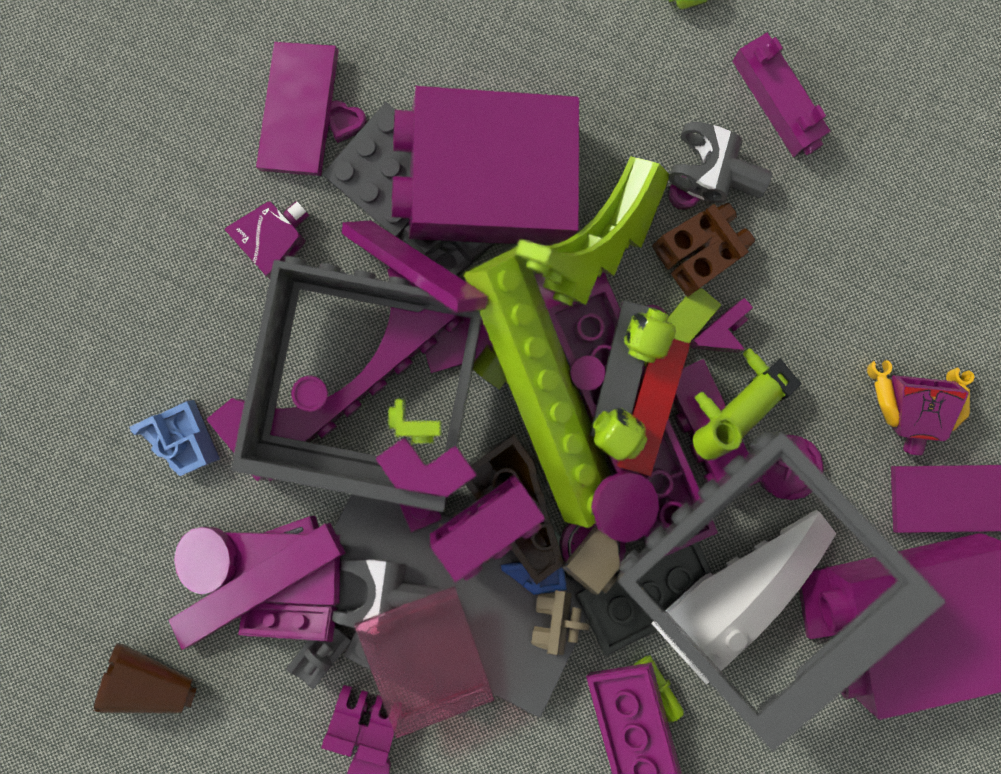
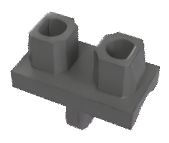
[286,626,351,689]

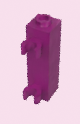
[732,32,831,158]

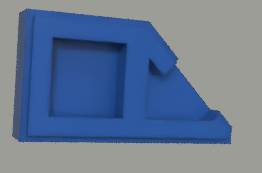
[501,558,567,595]

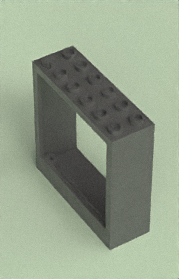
[231,256,483,512]
[617,431,946,752]

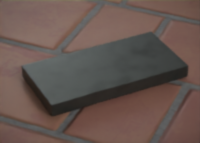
[575,542,713,656]

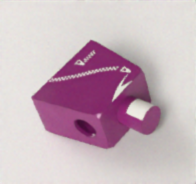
[224,201,310,279]

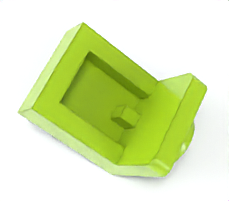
[389,399,442,443]

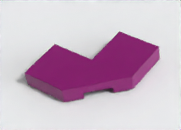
[375,437,477,497]

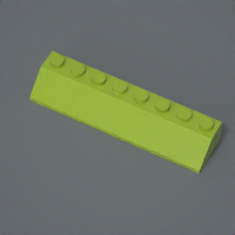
[464,246,611,528]

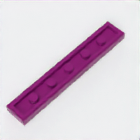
[342,220,488,313]
[168,523,346,650]

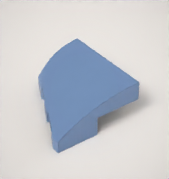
[129,400,220,476]

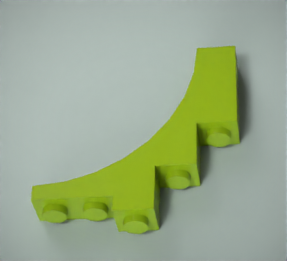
[515,156,670,306]

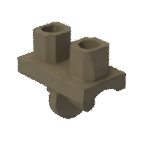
[531,590,590,655]

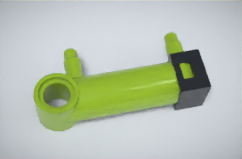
[693,348,801,460]

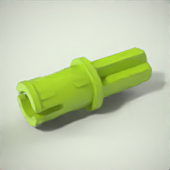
[633,655,684,723]

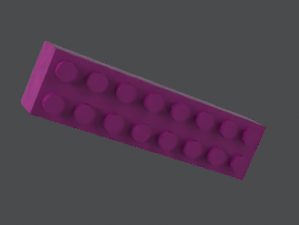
[547,282,718,557]

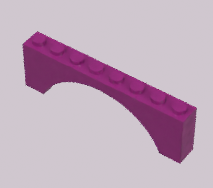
[206,268,464,481]

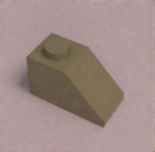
[561,525,620,594]

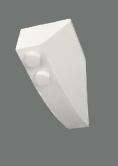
[651,510,836,685]

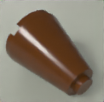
[94,643,197,713]

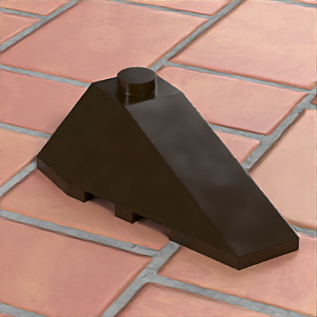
[465,434,564,585]

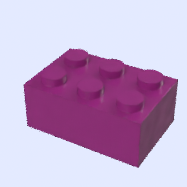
[430,475,545,582]

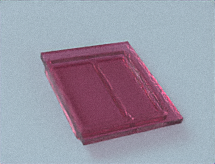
[355,586,494,738]

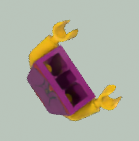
[867,360,975,455]

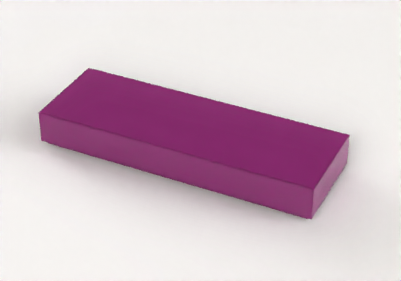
[238,602,337,642]

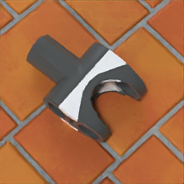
[669,122,772,203]
[332,559,439,633]

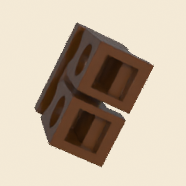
[651,203,755,297]

